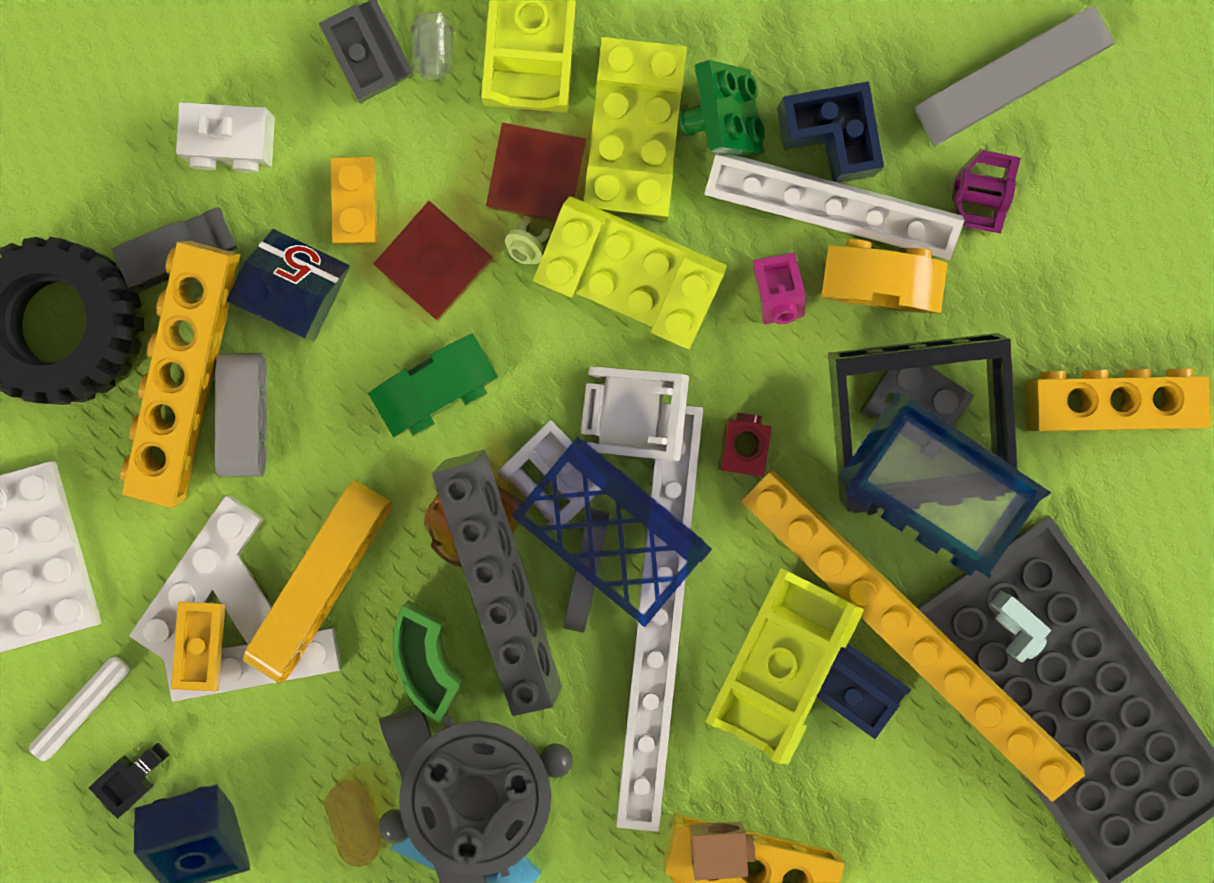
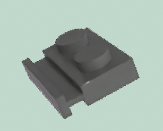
[319,0,415,103]

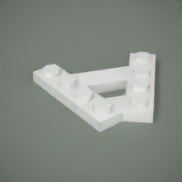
[129,495,342,702]

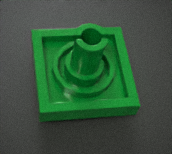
[679,60,765,157]

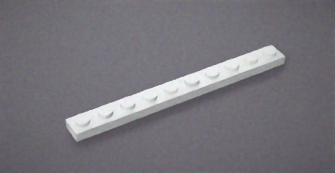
[616,403,703,832]

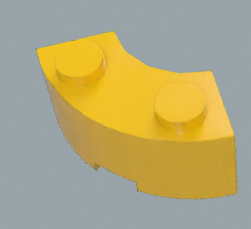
[821,239,948,314]

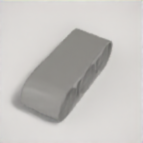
[215,353,267,477]

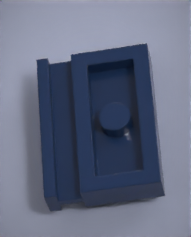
[817,644,911,739]

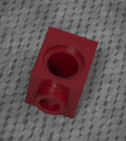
[718,413,772,477]

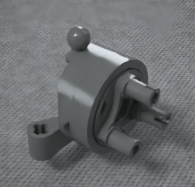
[378,704,573,883]

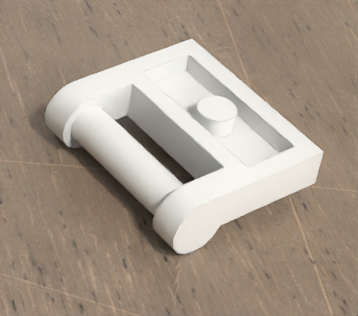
[497,420,610,534]

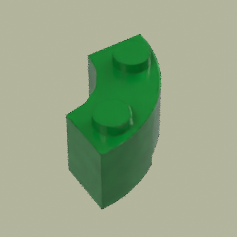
[368,333,498,438]

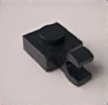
[89,743,169,819]

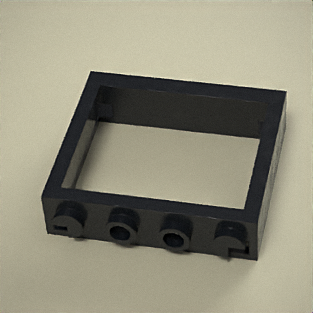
[828,333,1019,515]

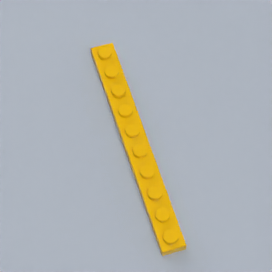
[741,469,1085,802]

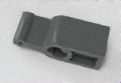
[111,207,238,293]

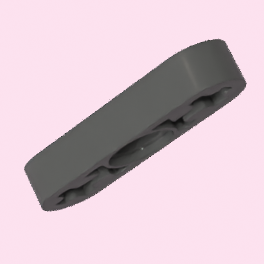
[563,508,610,633]

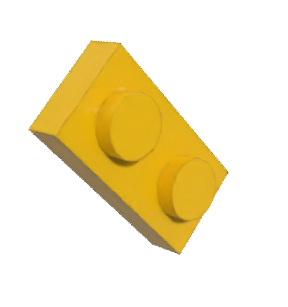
[330,157,377,245]
[171,602,226,691]

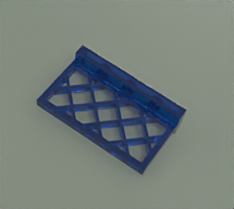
[512,436,712,627]

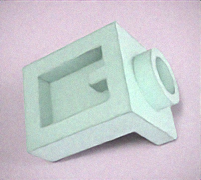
[990,591,1052,663]

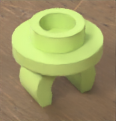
[505,217,550,264]

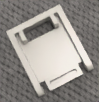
[580,366,689,461]

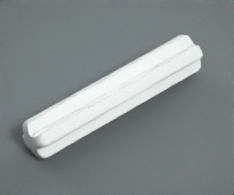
[29,656,130,762]

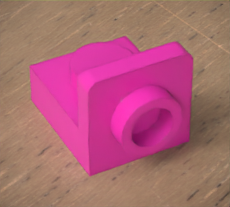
[753,253,806,324]

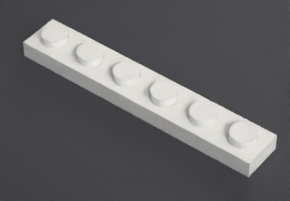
[704,152,964,260]

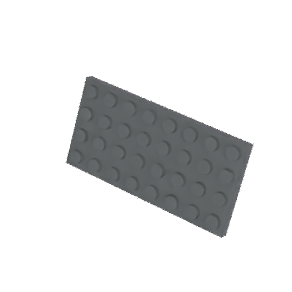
[916,515,1214,883]

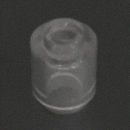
[411,13,454,81]

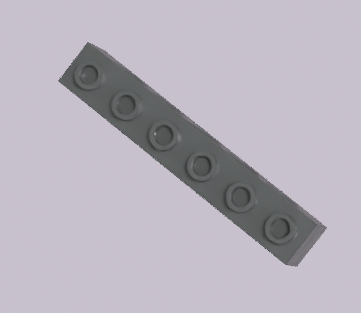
[431,449,562,716]

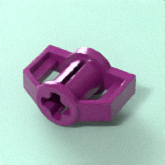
[952,149,1021,234]

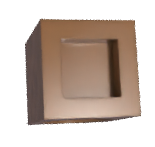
[690,821,755,880]

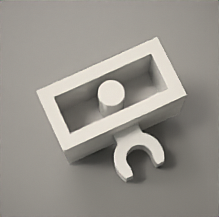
[176,102,275,173]

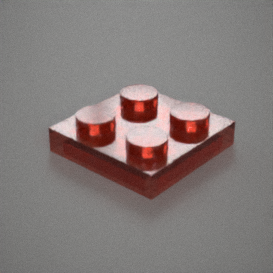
[486,122,586,222]
[373,201,494,321]

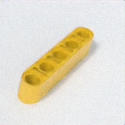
[243,480,393,684]

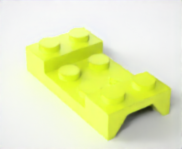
[481,0,577,113]
[584,37,687,222]
[533,196,727,350]
[705,568,865,764]

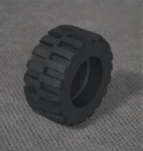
[0,237,144,405]

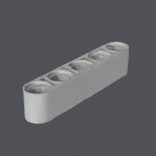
[913,5,1116,146]

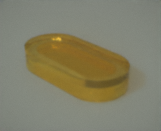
[325,780,382,867]

